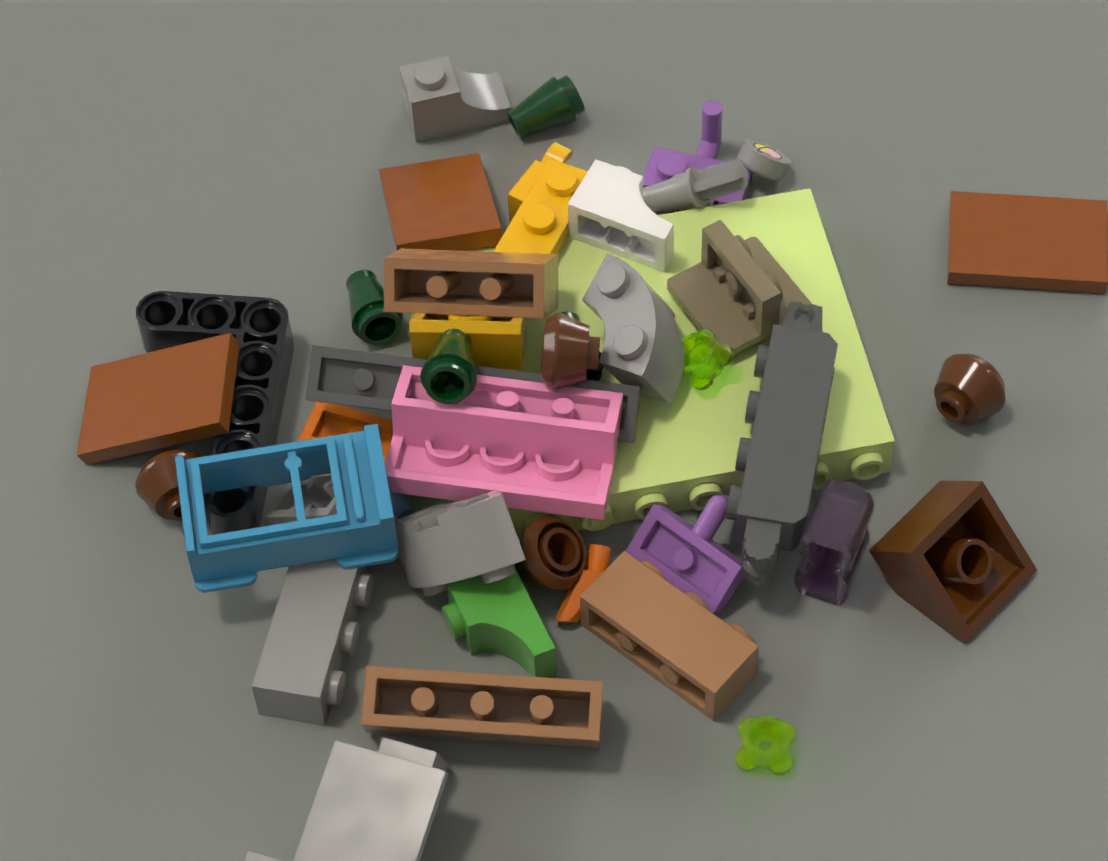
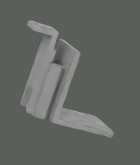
[244,737,449,861]

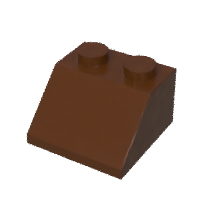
[869,480,1037,642]

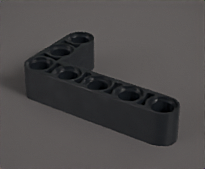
[136,291,294,535]

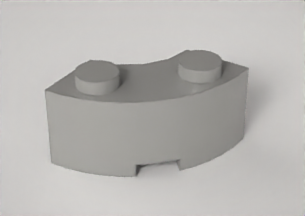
[582,253,685,405]
[394,490,526,596]

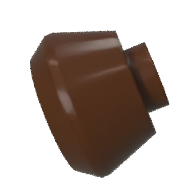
[541,313,600,390]
[934,354,1006,424]
[135,449,204,521]
[515,515,587,591]

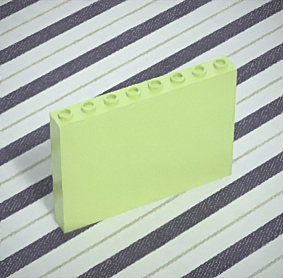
[408,188,895,539]

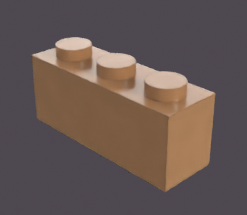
[383,248,558,319]
[580,551,759,721]

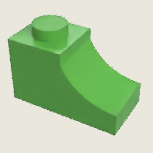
[442,567,557,678]

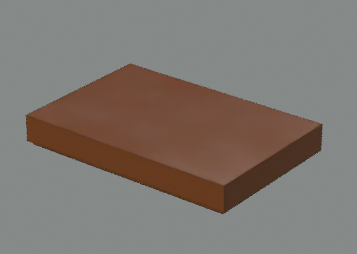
[379,153,502,251]
[947,191,1108,294]
[77,333,240,465]

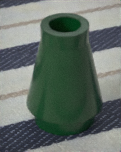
[507,75,585,139]
[346,270,403,345]
[420,329,477,404]

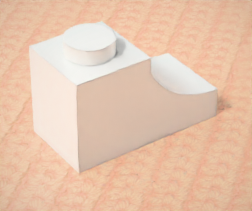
[568,159,674,272]

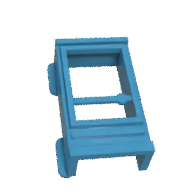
[175,424,399,593]

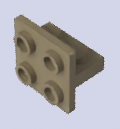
[667,219,812,359]

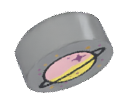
[737,138,791,180]

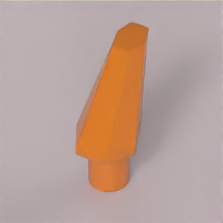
[554,544,611,623]

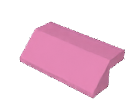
[385,365,623,520]

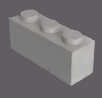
[252,559,374,726]

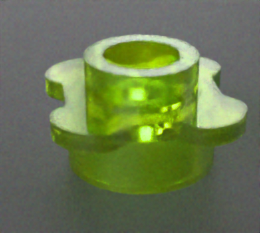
[682,329,734,390]
[735,716,796,775]

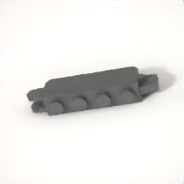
[726,302,838,584]

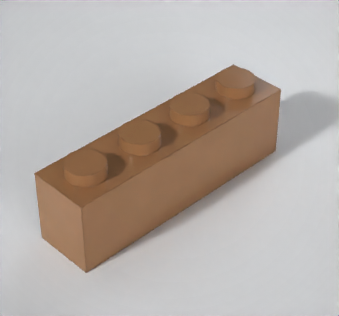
[361,666,603,749]

